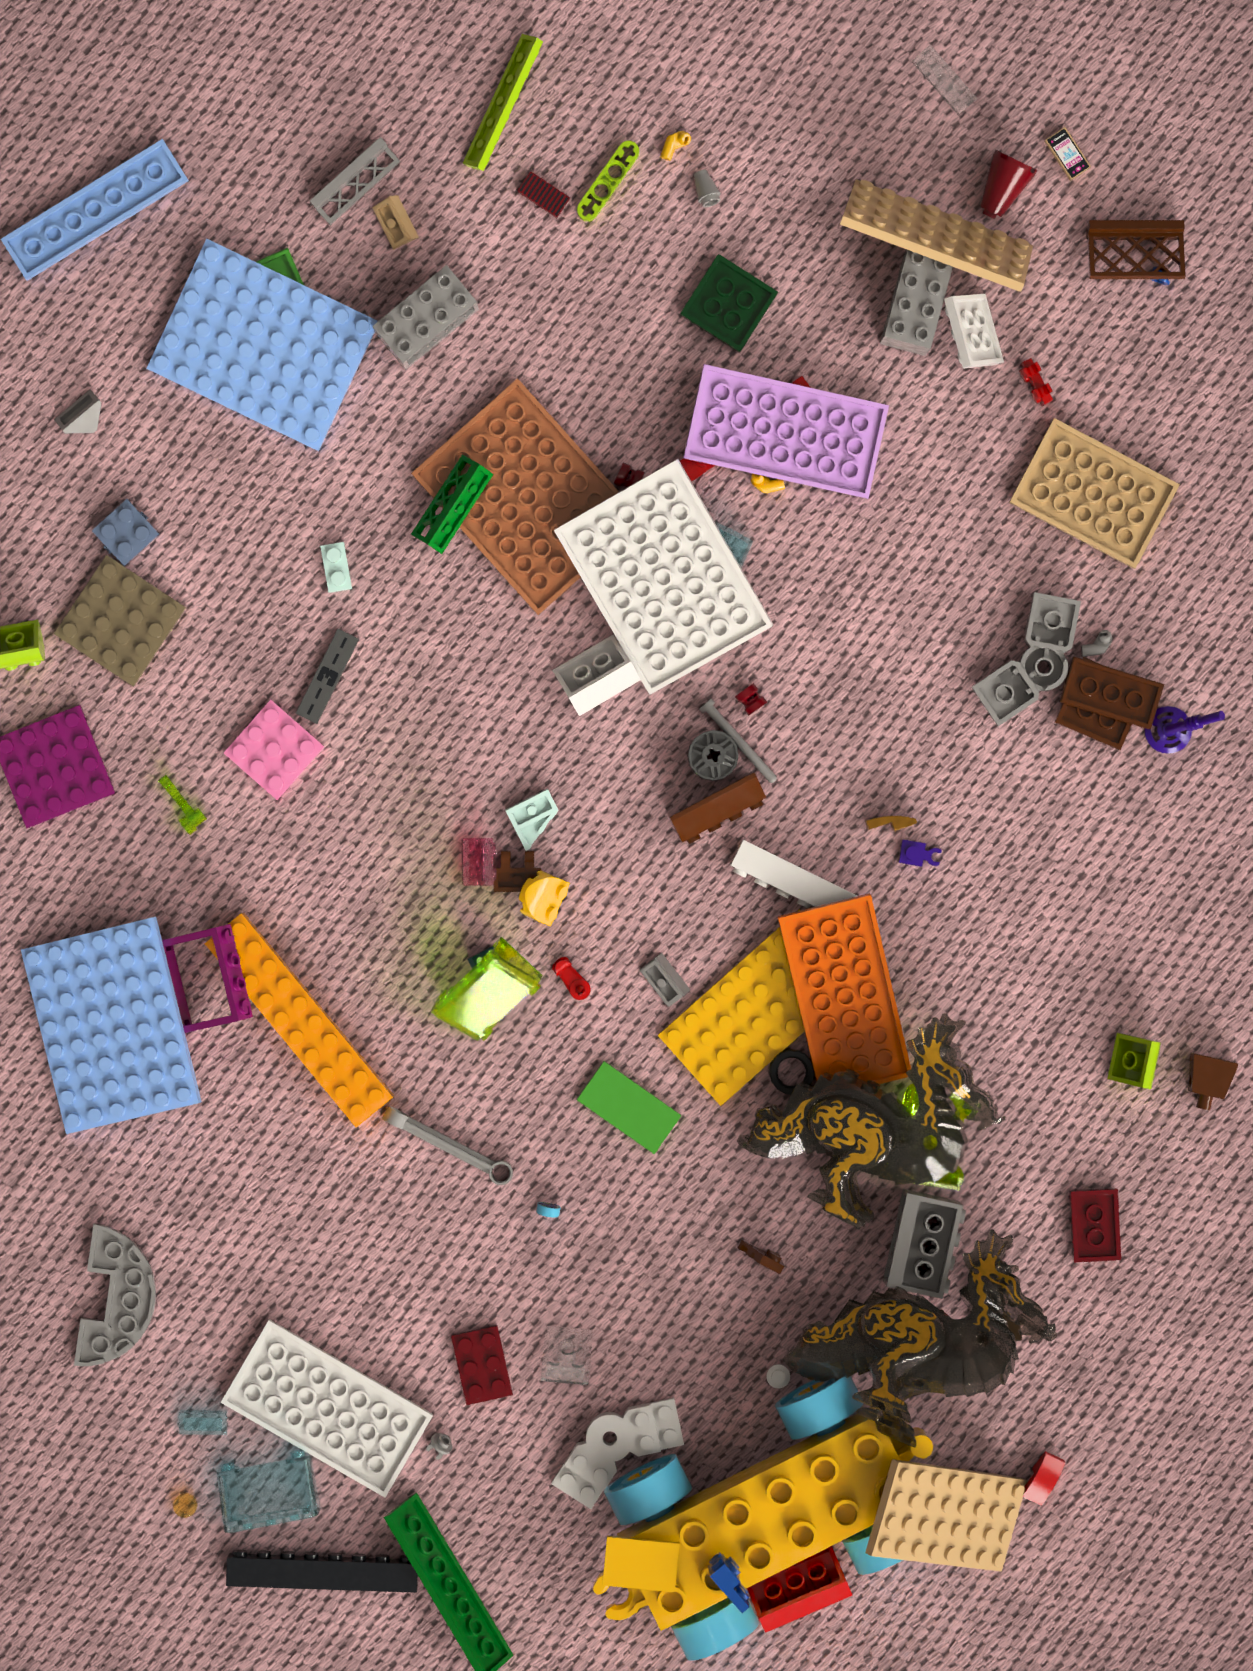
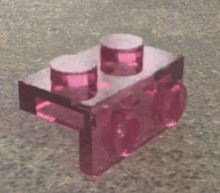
[461,838,496,886]

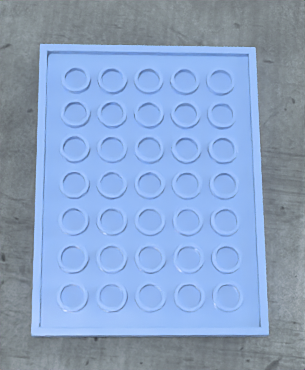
[146,238,378,451]
[21,917,202,1134]

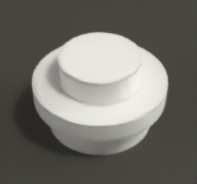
[766,1364,790,1388]

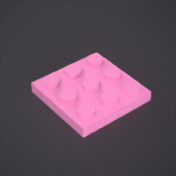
[224,700,324,800]

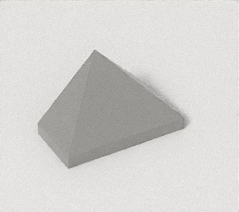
[54,389,102,434]

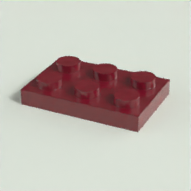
[1069,1188,1121,1263]
[451,1325,513,1405]

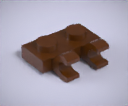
[494,851,541,892]

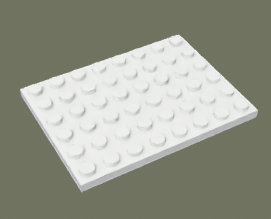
[554,459,774,695]

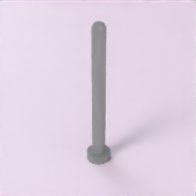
[699,698,777,783]

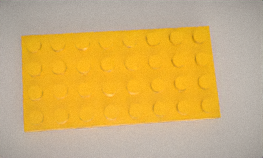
[658,909,804,1106]

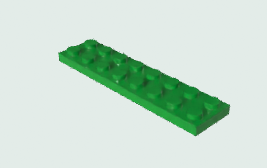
[383,1493,514,1671]

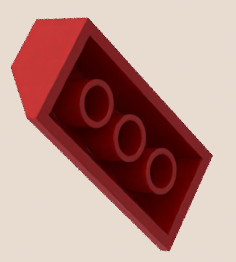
[747,1546,853,1633]

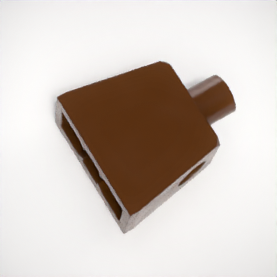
[1188,1053,1238,1111]

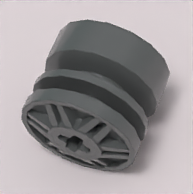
[687,730,739,781]

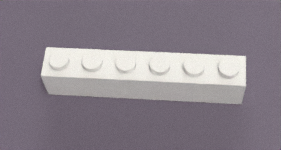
[730,840,857,909]

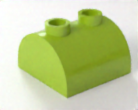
[0,620,45,671]
[1107,1033,1161,1089]

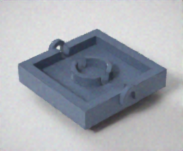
[92,499,159,566]

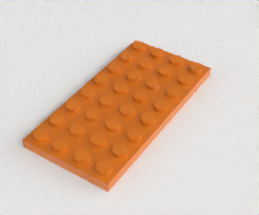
[777,893,913,1099]

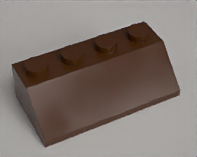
[669,772,766,844]

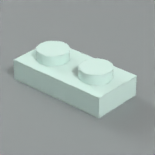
[320,542,352,593]

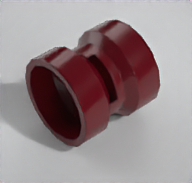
[614,462,645,488]
[735,683,767,716]

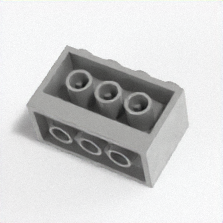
[880,249,953,356]
[372,265,479,370]
[883,1189,966,1299]

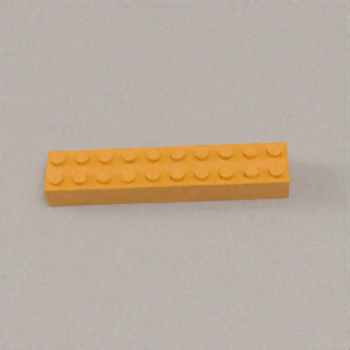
[204,912,394,1127]

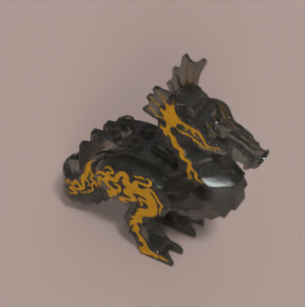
[737,1013,1006,1229]
[783,1229,1057,1448]

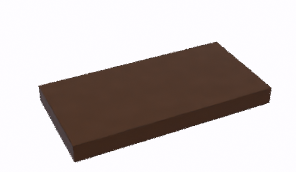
[1059,656,1165,730]

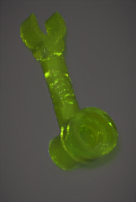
[158,775,207,835]

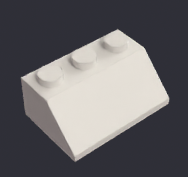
[552,634,641,716]

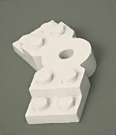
[551,1397,684,1509]

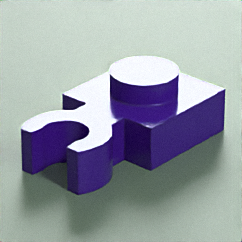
[898,839,942,867]

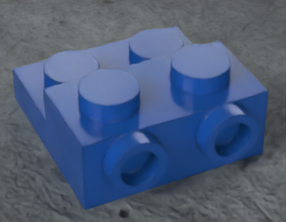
[708,1552,749,1613]

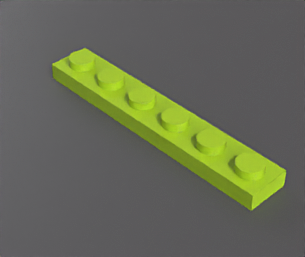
[463,34,543,171]

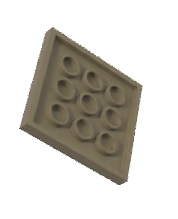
[54,555,186,687]

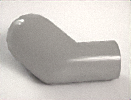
[1081,630,1112,657]

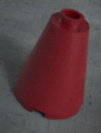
[980,149,1037,219]

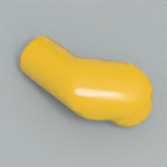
[660,131,691,161]
[751,473,785,493]

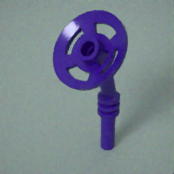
[1144,706,1225,754]

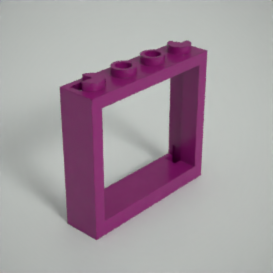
[162,924,253,1033]

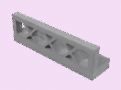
[310,137,401,226]

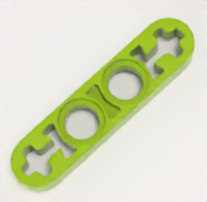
[577,141,639,222]

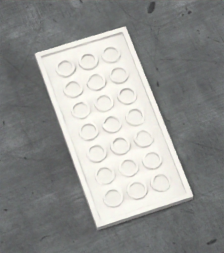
[221,1319,433,1497]

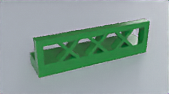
[411,454,493,554]

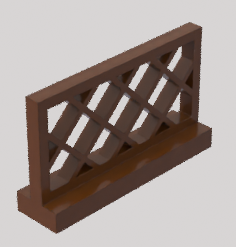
[1086,220,1186,279]

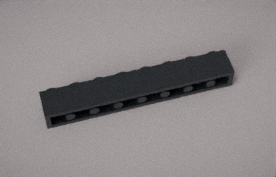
[226,1550,418,1593]

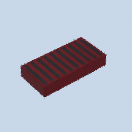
[518,172,570,219]

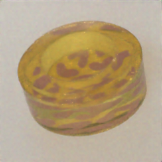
[173,1493,198,1518]

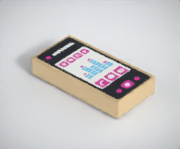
[1044,127,1091,181]

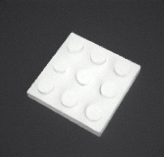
[944,294,1004,368]

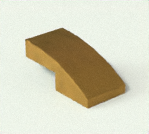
[865,816,917,831]

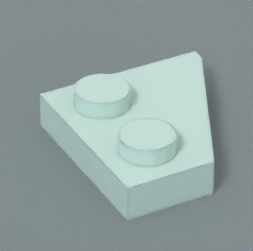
[505,788,559,851]

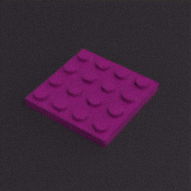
[0,705,116,828]

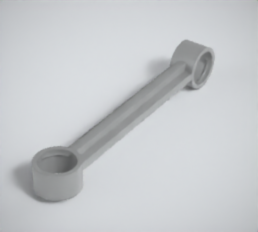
[382,1106,513,1185]

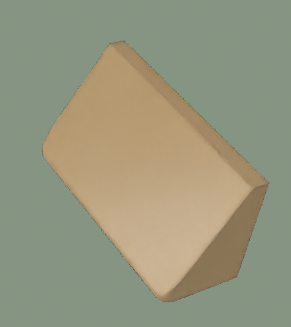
[372,195,419,250]

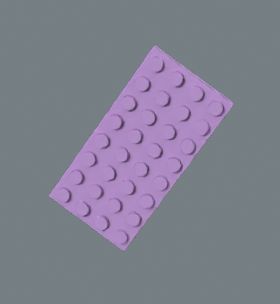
[683,364,889,499]

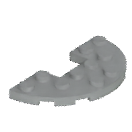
[74,1223,156,1366]

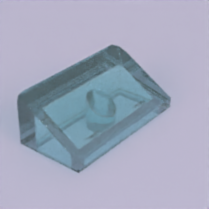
[178,1410,228,1435]

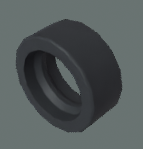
[769,1049,814,1095]

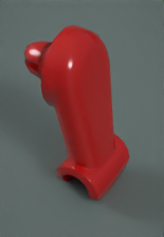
[552,957,591,1000]

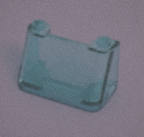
[216,1450,321,1533]

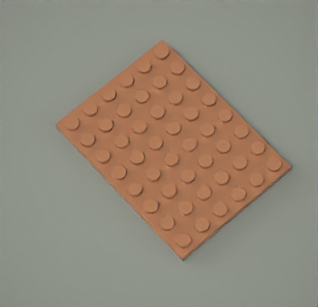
[411,378,619,615]

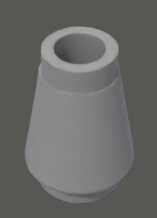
[694,170,721,207]

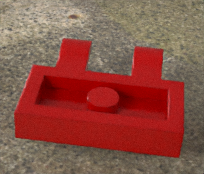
[1019,358,1053,407]

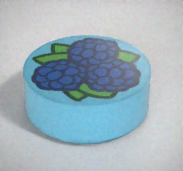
[536,1202,561,1218]

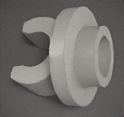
[426,1433,453,1460]

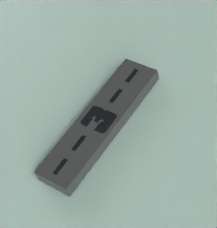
[296,629,360,724]

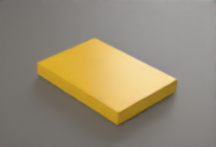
[602,1535,680,1592]

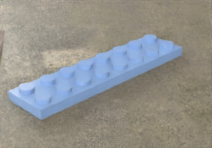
[1,139,189,281]

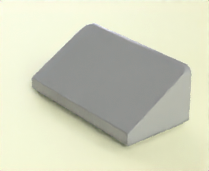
[639,953,690,1007]

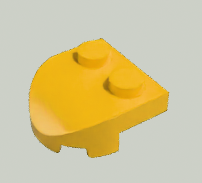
[519,871,570,926]

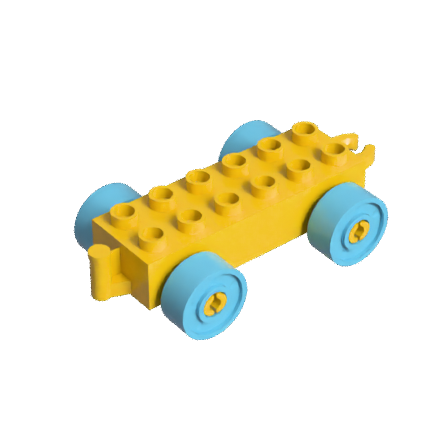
[593,1369,933,1661]

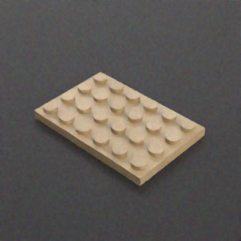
[1009,418,1180,569]

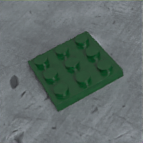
[680,254,778,353]

